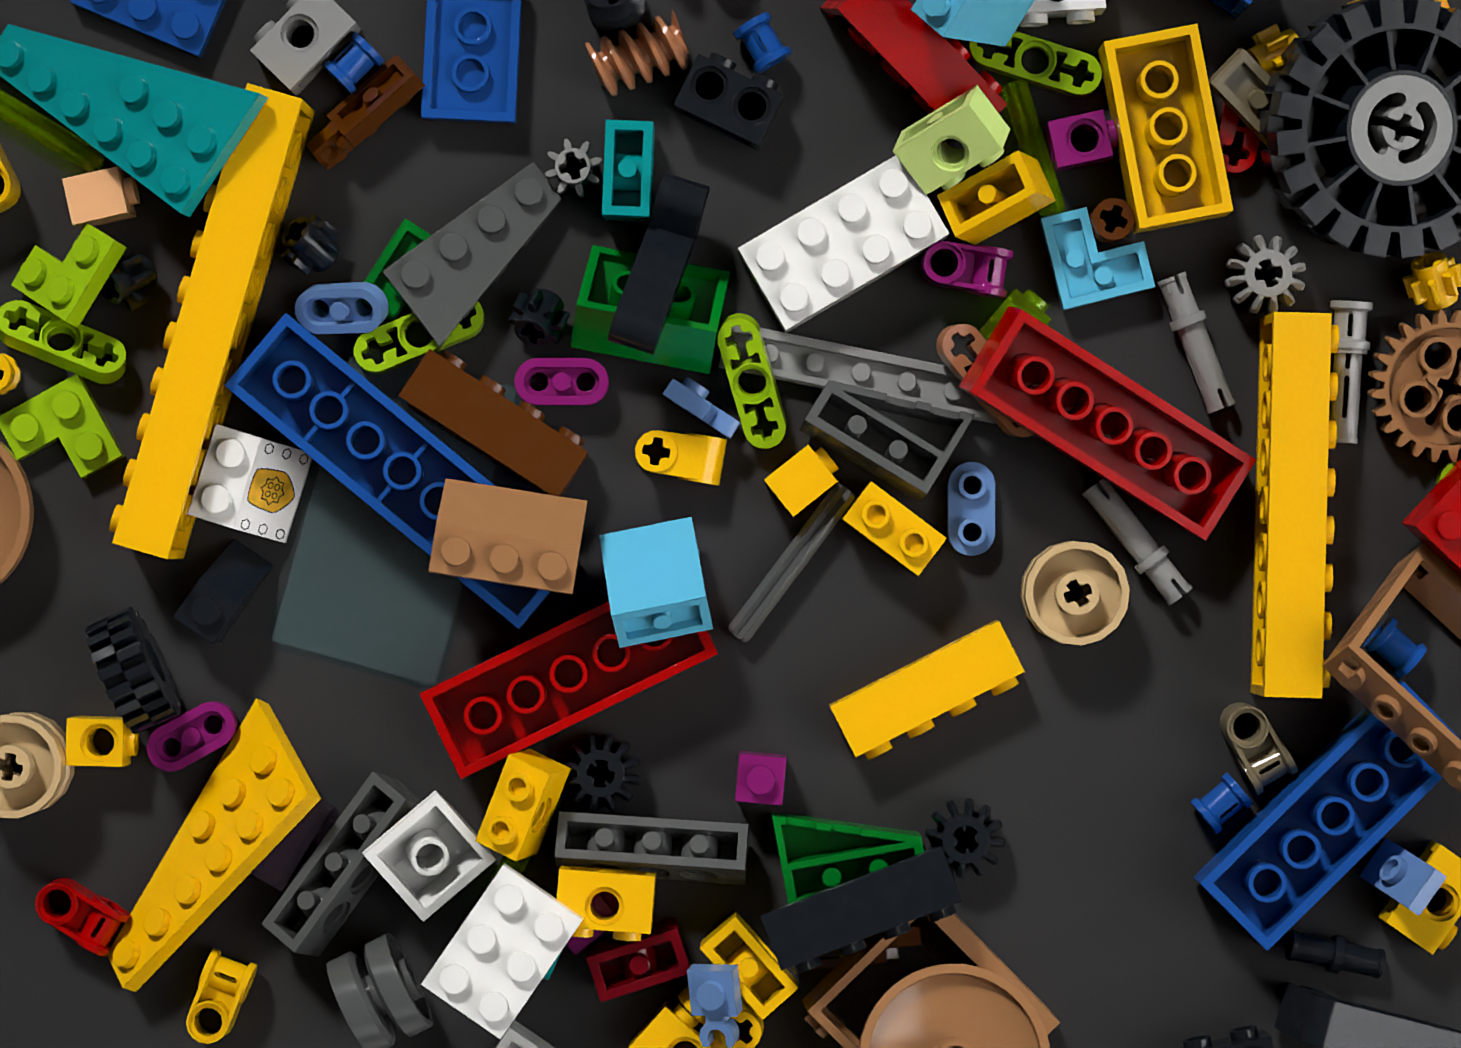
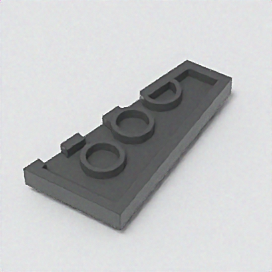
[382,161,562,349]

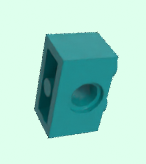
[602,120,655,222]

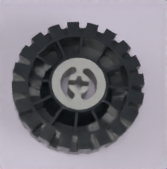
[1259,0,1461,258]

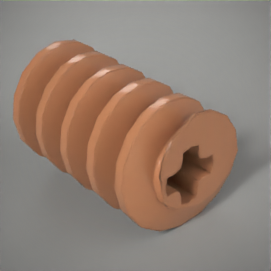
[585,10,689,96]

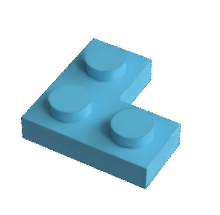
[1039,207,1155,311]

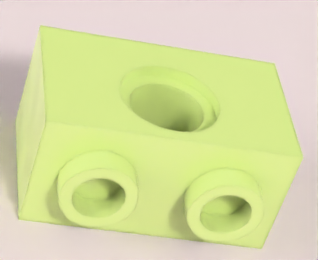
[893,85,1010,195]

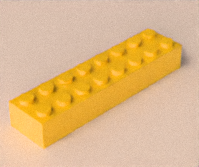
[1250,312,1339,698]

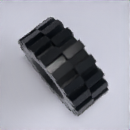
[85,606,181,734]

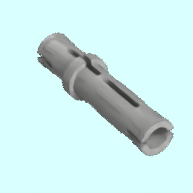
[1157,271,1236,414]
[1082,478,1193,606]

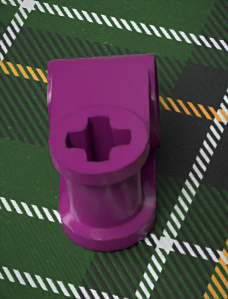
[920,241,1014,299]

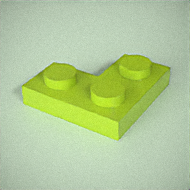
[11,223,127,328]
[0,374,125,479]

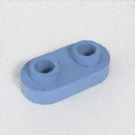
[295,282,389,334]
[947,462,995,556]

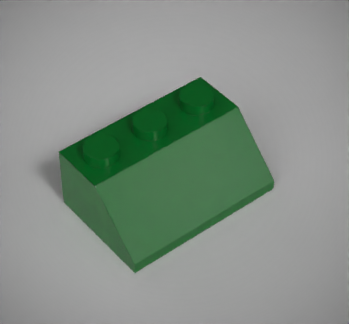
[571,245,730,374]

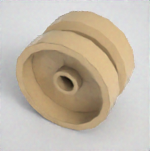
[1020,541,1130,646]
[0,712,75,819]

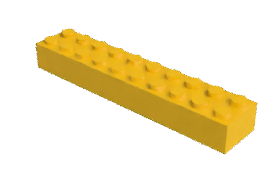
[109,83,315,559]

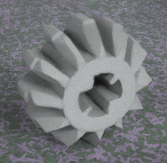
[1225,235,1306,314]

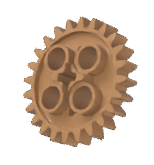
[1367,309,1461,463]

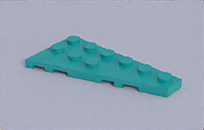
[0,24,268,217]

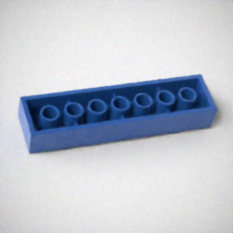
[224,313,580,630]

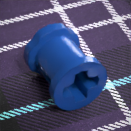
[733,12,792,74]
[322,32,384,94]
[1363,616,1428,679]
[1190,772,1253,834]

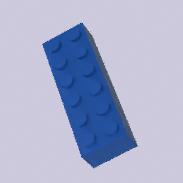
[1193,680,1461,951]

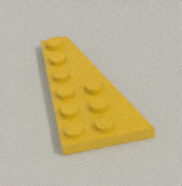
[107,698,321,992]

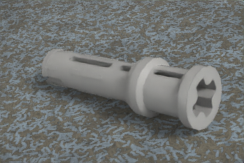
[1330,300,1373,444]

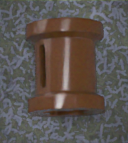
[1089,198,1135,245]

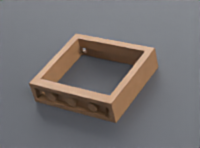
[1322,543,1461,794]
[802,914,1060,1048]

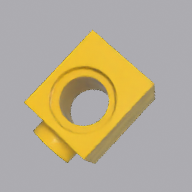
[764,445,839,517]
[65,716,139,767]

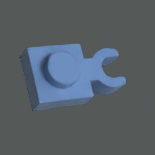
[663,377,740,439]
[687,964,743,1048]

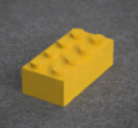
[1098,24,1234,234]

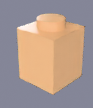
[62,166,140,229]

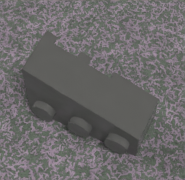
[799,380,975,503]

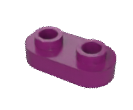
[514,358,609,406]
[147,701,238,772]

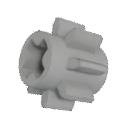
[545,139,603,198]

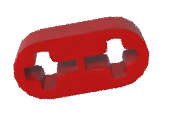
[1218,103,1260,176]

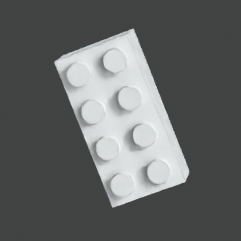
[738,155,950,333]

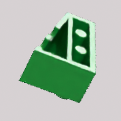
[772,811,924,904]

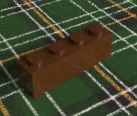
[398,349,588,497]

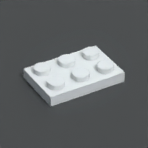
[421,863,584,1039]

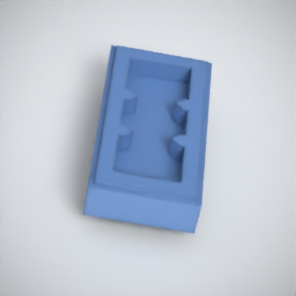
[1359,838,1446,916]

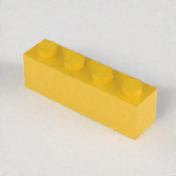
[829,620,1025,760]

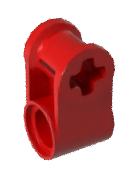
[35,877,131,957]

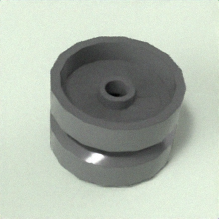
[326,932,433,1048]

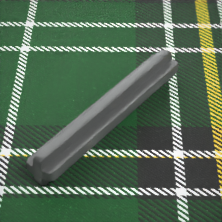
[728,483,855,642]

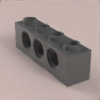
[262,771,423,957]
[555,811,749,885]

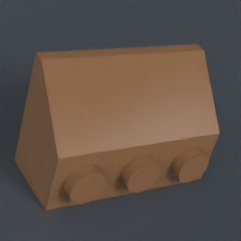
[428,478,588,595]

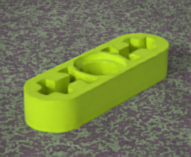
[968,31,1102,98]
[0,300,126,384]
[354,302,485,375]
[717,313,787,449]

